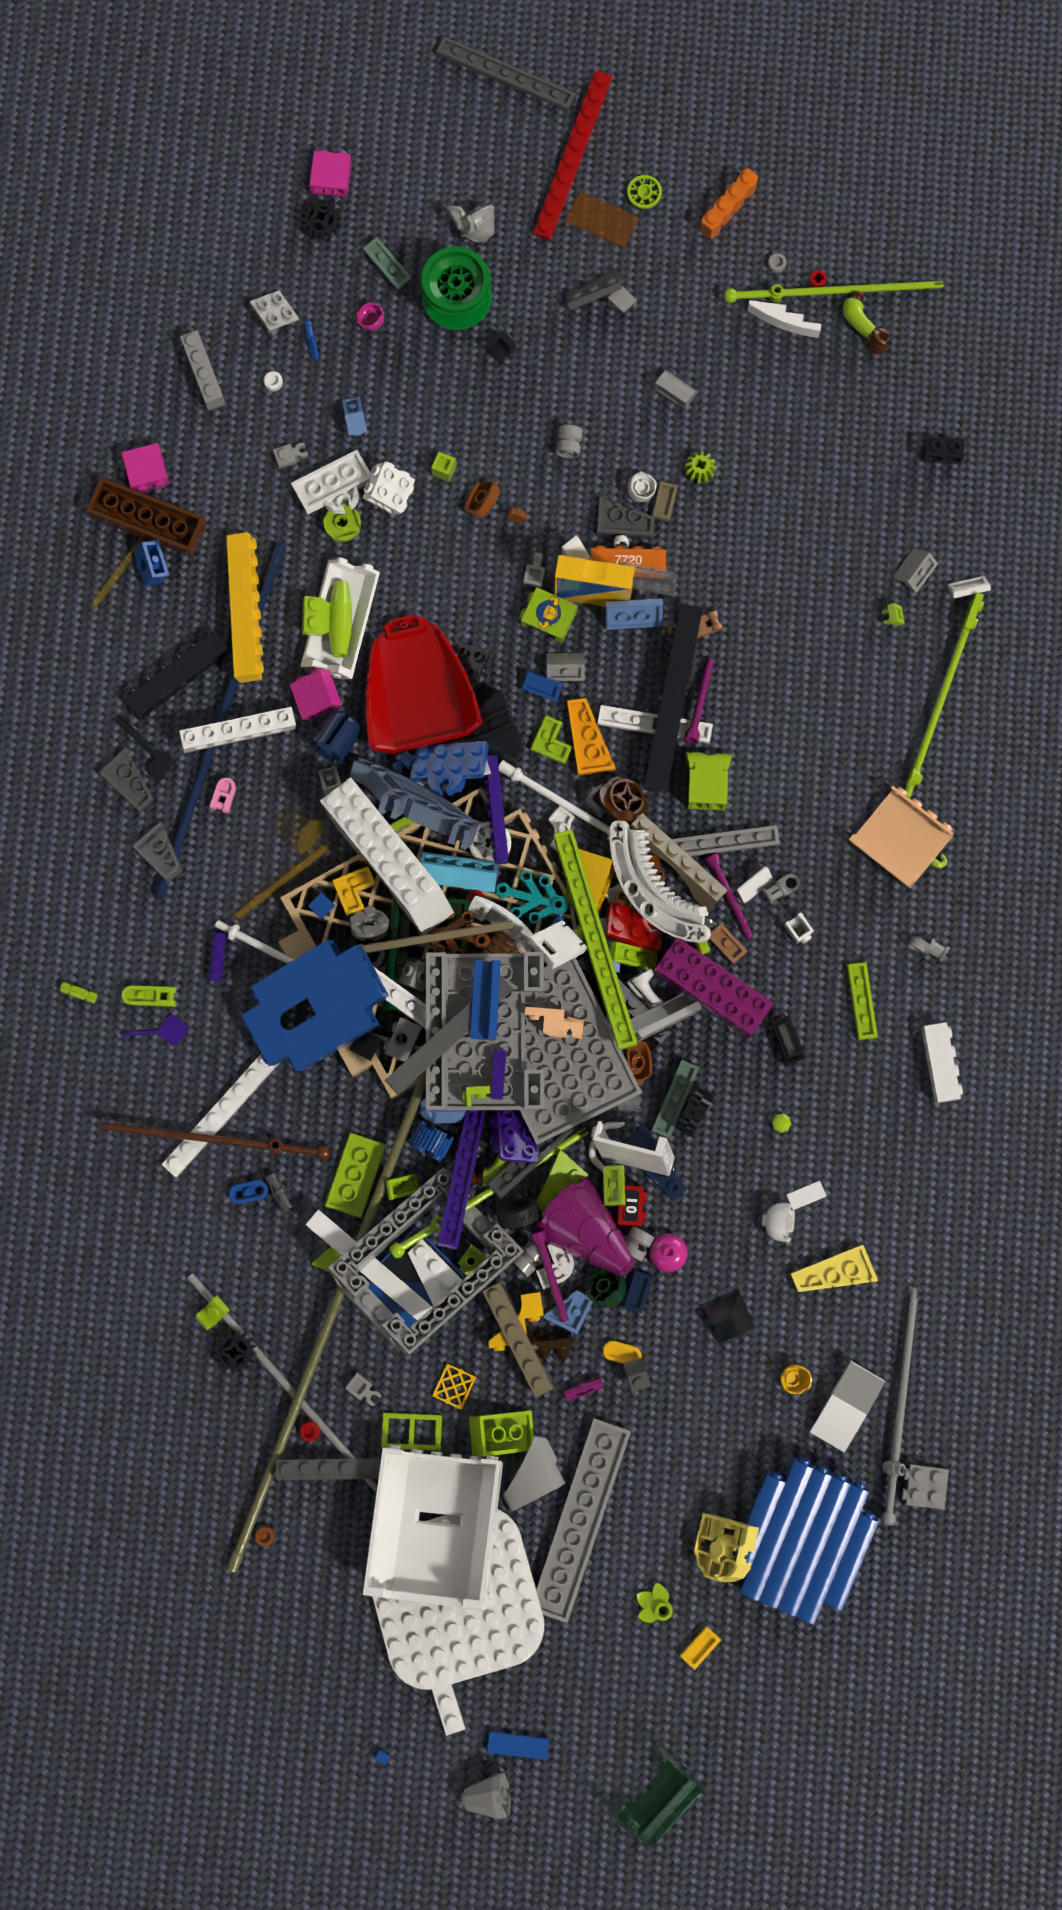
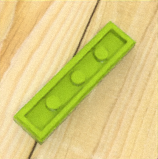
[847,962,878,1041]

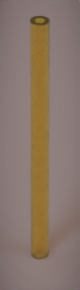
[90,537,146,609]
[234,844,329,920]

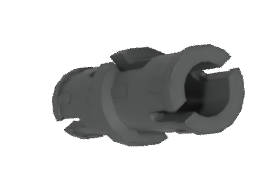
[265,1173,293,1213]

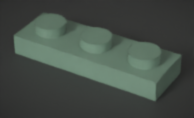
[363,237,412,291]

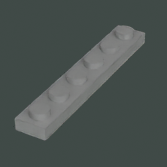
[672,825,780,857]

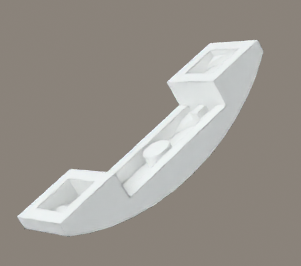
[468,896,533,953]

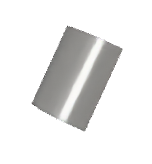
[655,371,698,410]

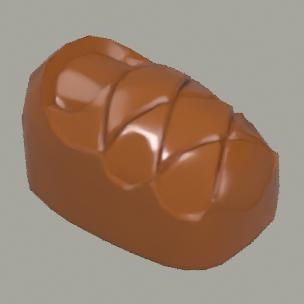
[464,481,500,518]
[623,1041,652,1083]

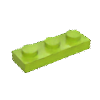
[610,942,658,971]

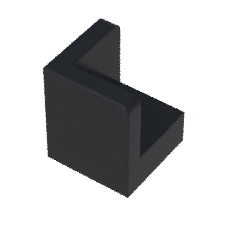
[487,330,516,363]

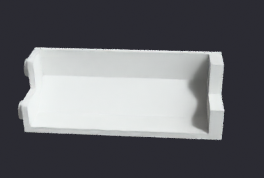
[300,557,380,679]

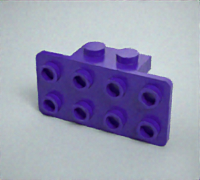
[488,1110,538,1163]

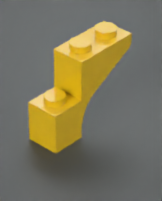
[489,1292,544,1352]

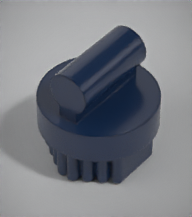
[392,750,415,775]

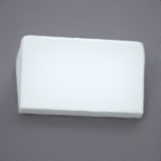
[736,866,773,903]

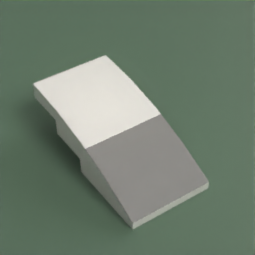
[810,1361,885,1452]

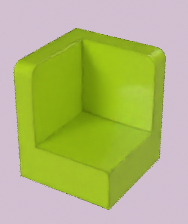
[431,452,457,482]

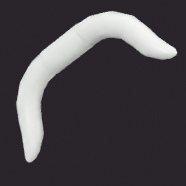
[589,1122,625,1173]

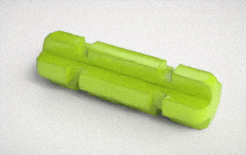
[60,982,98,1003]

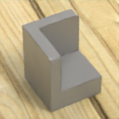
[607,285,637,313]

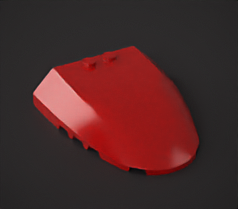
[366,616,483,754]

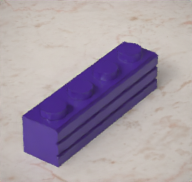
[209,933,227,982]

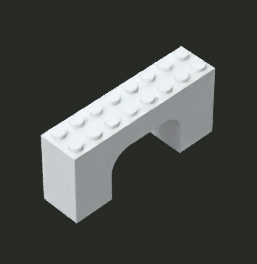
[320,778,454,935]

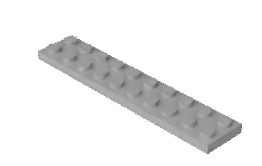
[536,1418,631,1623]

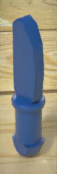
[303,320,319,360]

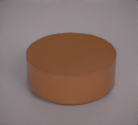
[507,508,527,523]
[255,1526,275,1547]

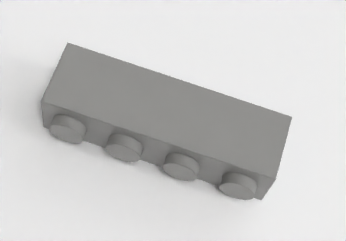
[180,330,226,411]

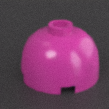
[649,1234,688,1273]

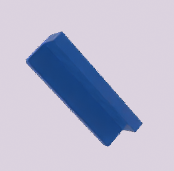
[470,960,501,1041]

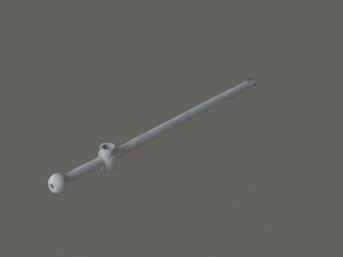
[880,1287,918,1525]

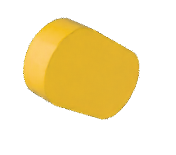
[603,1341,641,1364]

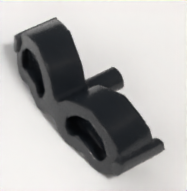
[436,1123,462,1134]

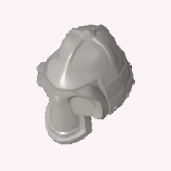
[445,204,495,242]

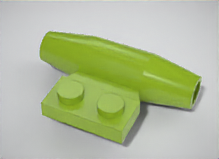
[302,581,352,658]

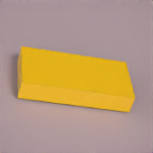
[679,1626,721,1670]

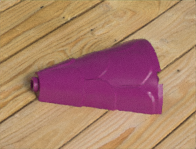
[534,1178,635,1276]

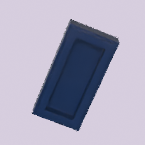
[623,1270,653,1314]

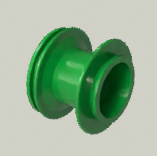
[420,246,492,330]

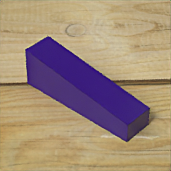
[490,1050,507,1100]

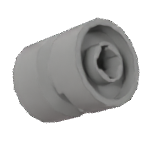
[556,425,583,458]
[625,1226,654,1262]
[513,1240,543,1277]

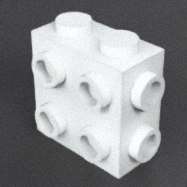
[363,462,415,515]

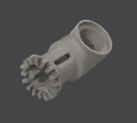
[763,874,800,905]
[908,936,950,962]

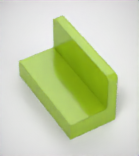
[603,1165,625,1207]

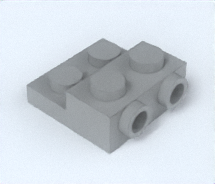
[902,1464,949,1510]

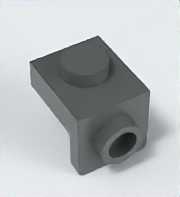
[585,784,607,818]

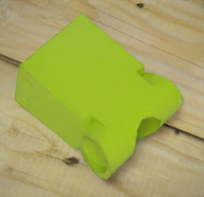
[685,752,733,811]

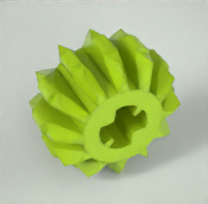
[684,451,716,484]

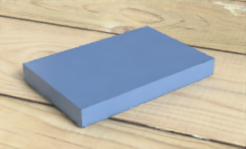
[606,599,663,630]

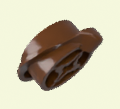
[599,776,648,823]

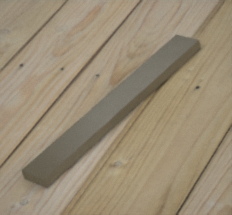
[362,920,514,953]

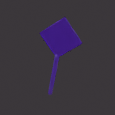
[121,1013,190,1047]

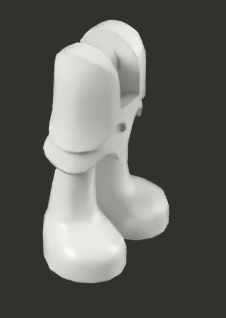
[626,968,665,1010]

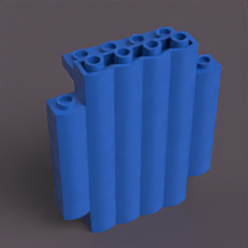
[733,1457,879,1624]

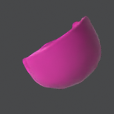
[357,303,385,331]

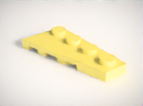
[790,1245,878,1292]

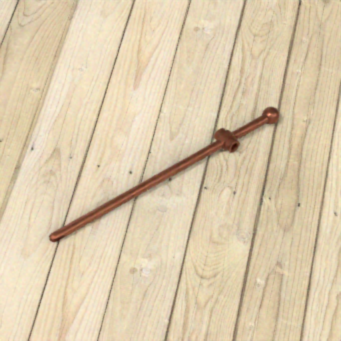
[98,1122,330,1160]

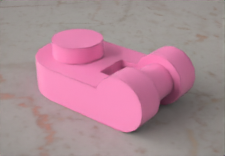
[210,778,236,814]

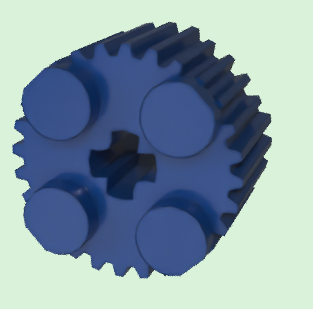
[409,1120,455,1162]

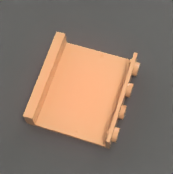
[849,786,954,889]

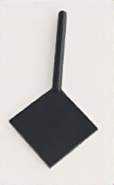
[349,1032,382,1061]

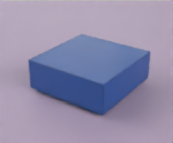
[308,892,336,920]

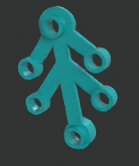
[495,870,568,924]

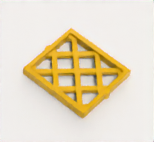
[432,1363,476,1410]

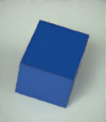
[375,1749,391,1765]

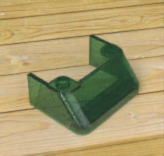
[607,1747,704,1845]

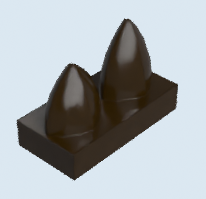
[532,1332,573,1362]

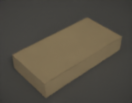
[652,481,678,522]

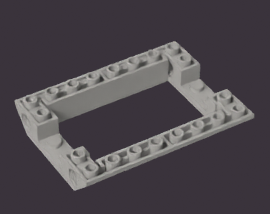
[328,1167,524,1355]

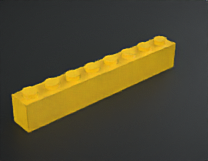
[227,532,264,683]

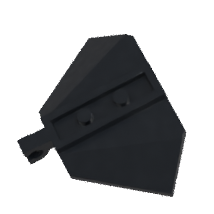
[445,684,523,768]

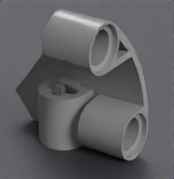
[503,1436,565,1512]

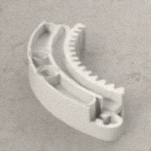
[610,820,711,943]

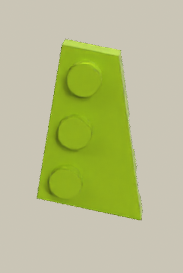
[537,1149,588,1212]

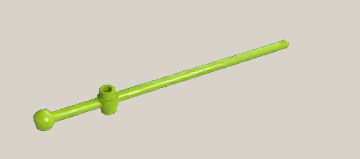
[724,281,944,303]
[389,1128,588,1258]

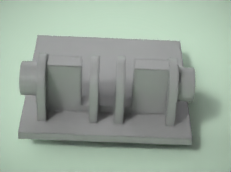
[249,290,299,335]

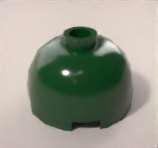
[586,1268,626,1308]

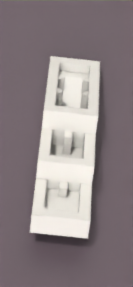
[748,300,821,338]

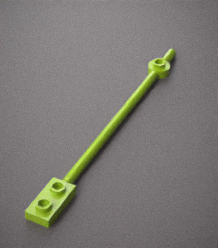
[905,592,984,799]

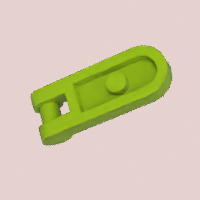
[122,986,177,1007]

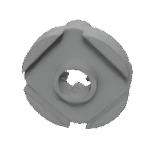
[350,906,389,941]

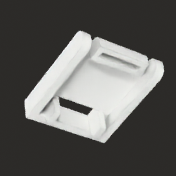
[527,920,588,969]

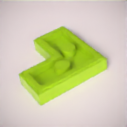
[530,715,572,765]

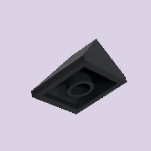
[704,1292,755,1343]

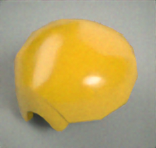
[780,1364,812,1395]

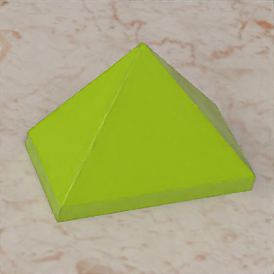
[386,1173,419,1200]

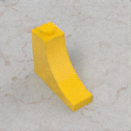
[578,849,615,915]

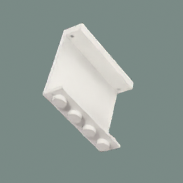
[591,1121,675,1176]

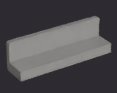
[630,993,702,1042]

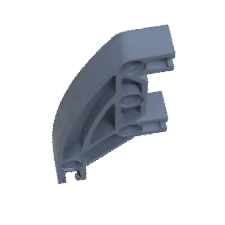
[349,757,479,850]

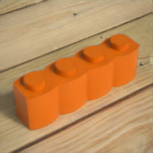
[700,168,758,239]

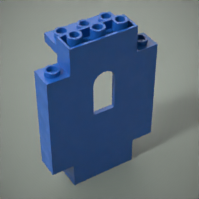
[241,940,389,1072]

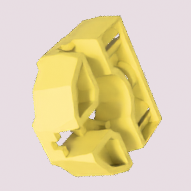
[694,1513,759,1582]

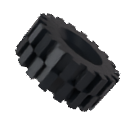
[675,1086,715,1137]

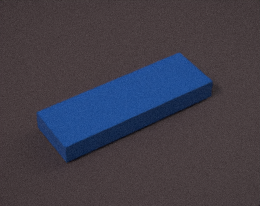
[487,1731,549,1760]

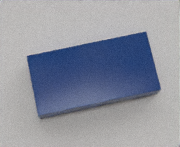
[521,670,564,702]

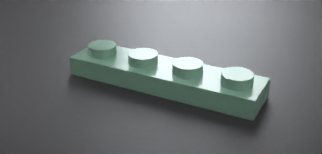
[652,1060,699,1139]

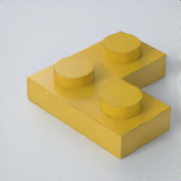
[332,866,376,917]

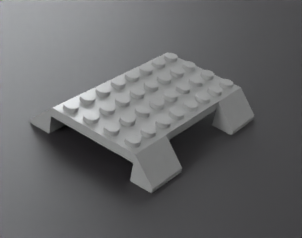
[426,952,544,1110]

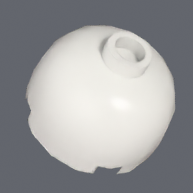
[762,1203,795,1243]

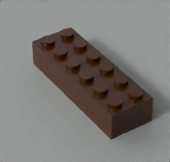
[86,477,207,558]

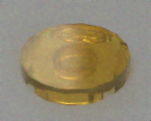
[294,819,324,853]

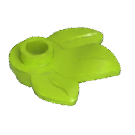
[637,1583,673,1623]

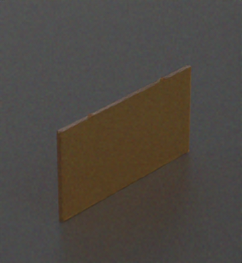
[565,191,640,248]

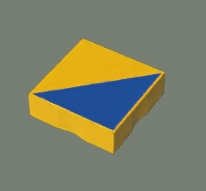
[555,555,635,607]

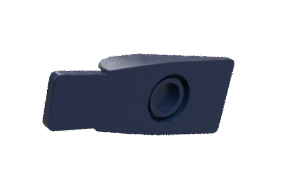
[621,1126,686,1200]

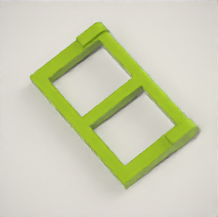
[381,1413,442,1452]

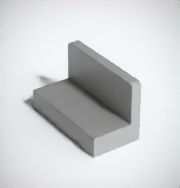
[893,548,938,593]
[547,653,585,681]

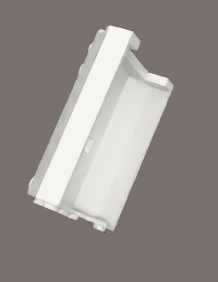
[363,1445,503,1610]

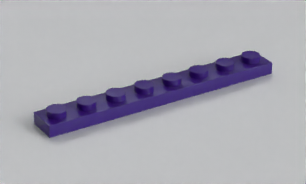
[438,1110,486,1250]

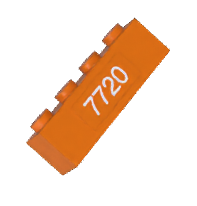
[591,546,666,577]

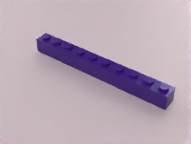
[484,755,509,864]

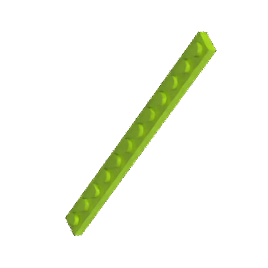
[553,830,638,1050]

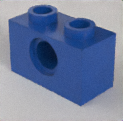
[133,540,169,586]

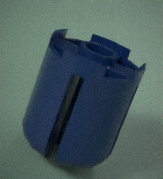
[309,710,362,765]

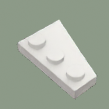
[408,1239,462,1306]

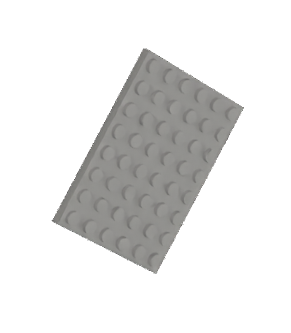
[520,958,642,1145]

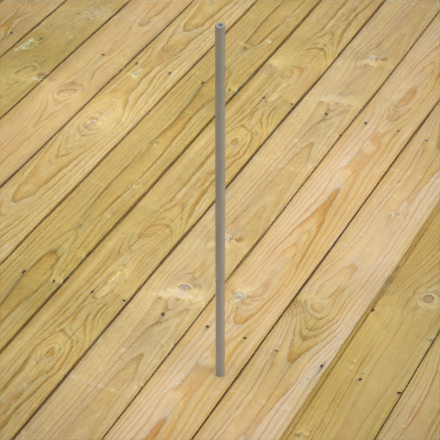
[187,1273,378,1494]

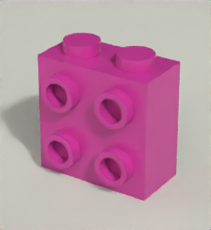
[310,150,352,197]
[122,443,170,493]
[290,668,342,720]

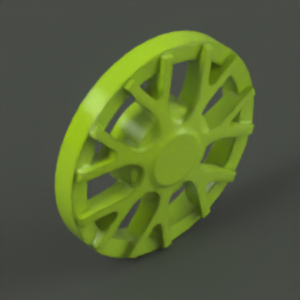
[627,175,662,209]

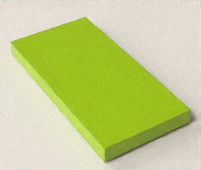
[325,1133,387,1219]

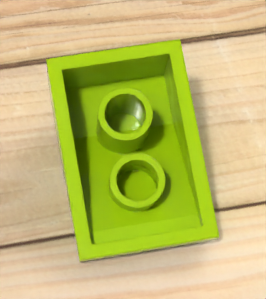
[469,1410,534,1457]

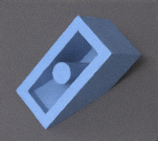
[342,396,367,436]
[419,1098,466,1124]

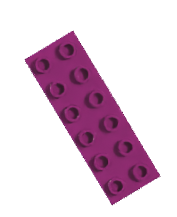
[654,938,774,1040]

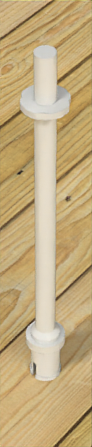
[499,760,623,841]
[215,920,295,964]

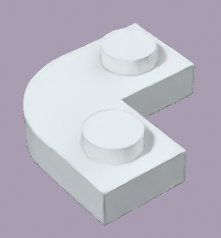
[536,1245,574,1289]

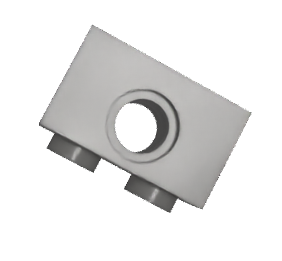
[383,1017,423,1062]

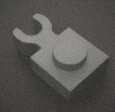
[273,443,308,469]
[345,1372,382,1406]

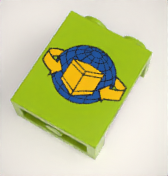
[519,588,578,644]

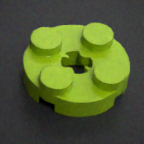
[323,504,361,542]

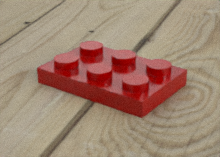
[605,902,663,953]

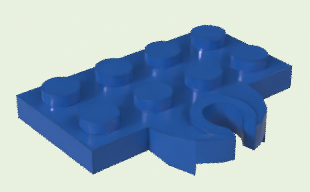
[410,741,489,796]

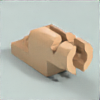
[525,1007,584,1039]

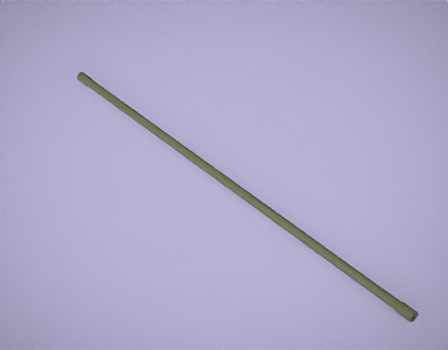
[226,1070,426,1573]

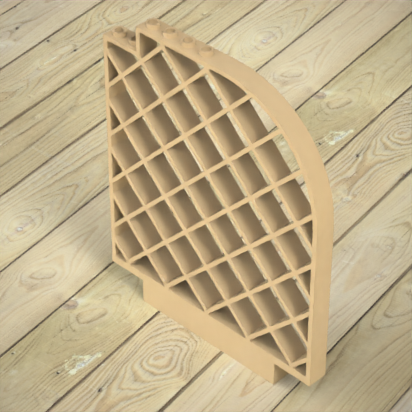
[278,787,577,1099]

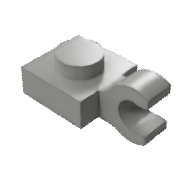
[523,553,546,588]

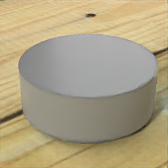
[768,253,787,273]

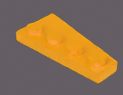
[567,698,616,776]

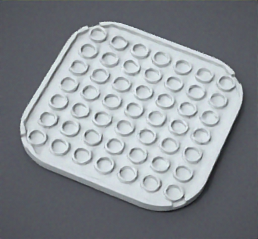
[373,1509,545,1690]

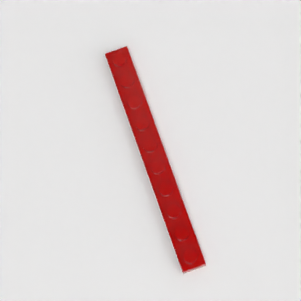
[533,70,612,241]

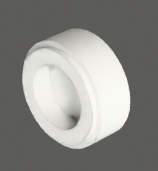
[264,371,283,391]

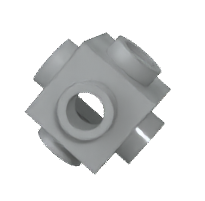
[399,960,426,992]

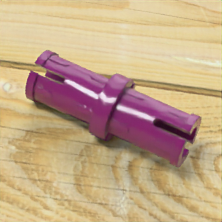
[563,1376,604,1402]

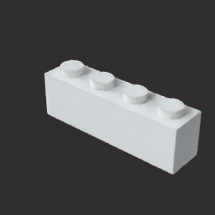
[921,1022,963,1104]

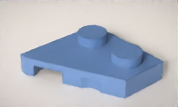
[543,1291,593,1334]

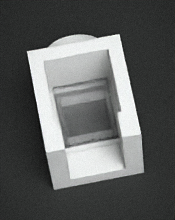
[784,913,814,944]

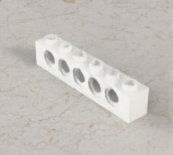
[179,707,296,753]

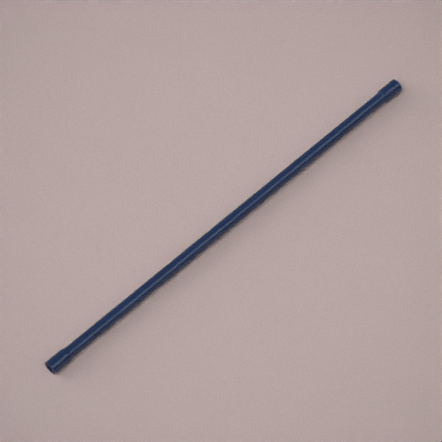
[154,543,286,899]

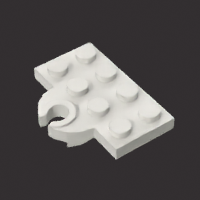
[291,450,372,514]

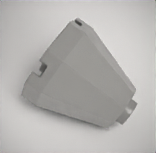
[461,1773,511,1819]

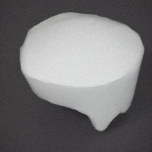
[627,471,657,502]

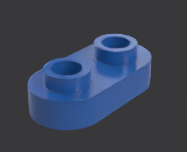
[229,1180,269,1204]

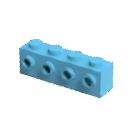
[420,852,498,892]

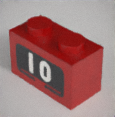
[617,1186,647,1227]

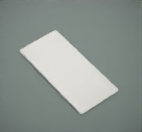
[787,1181,826,1210]

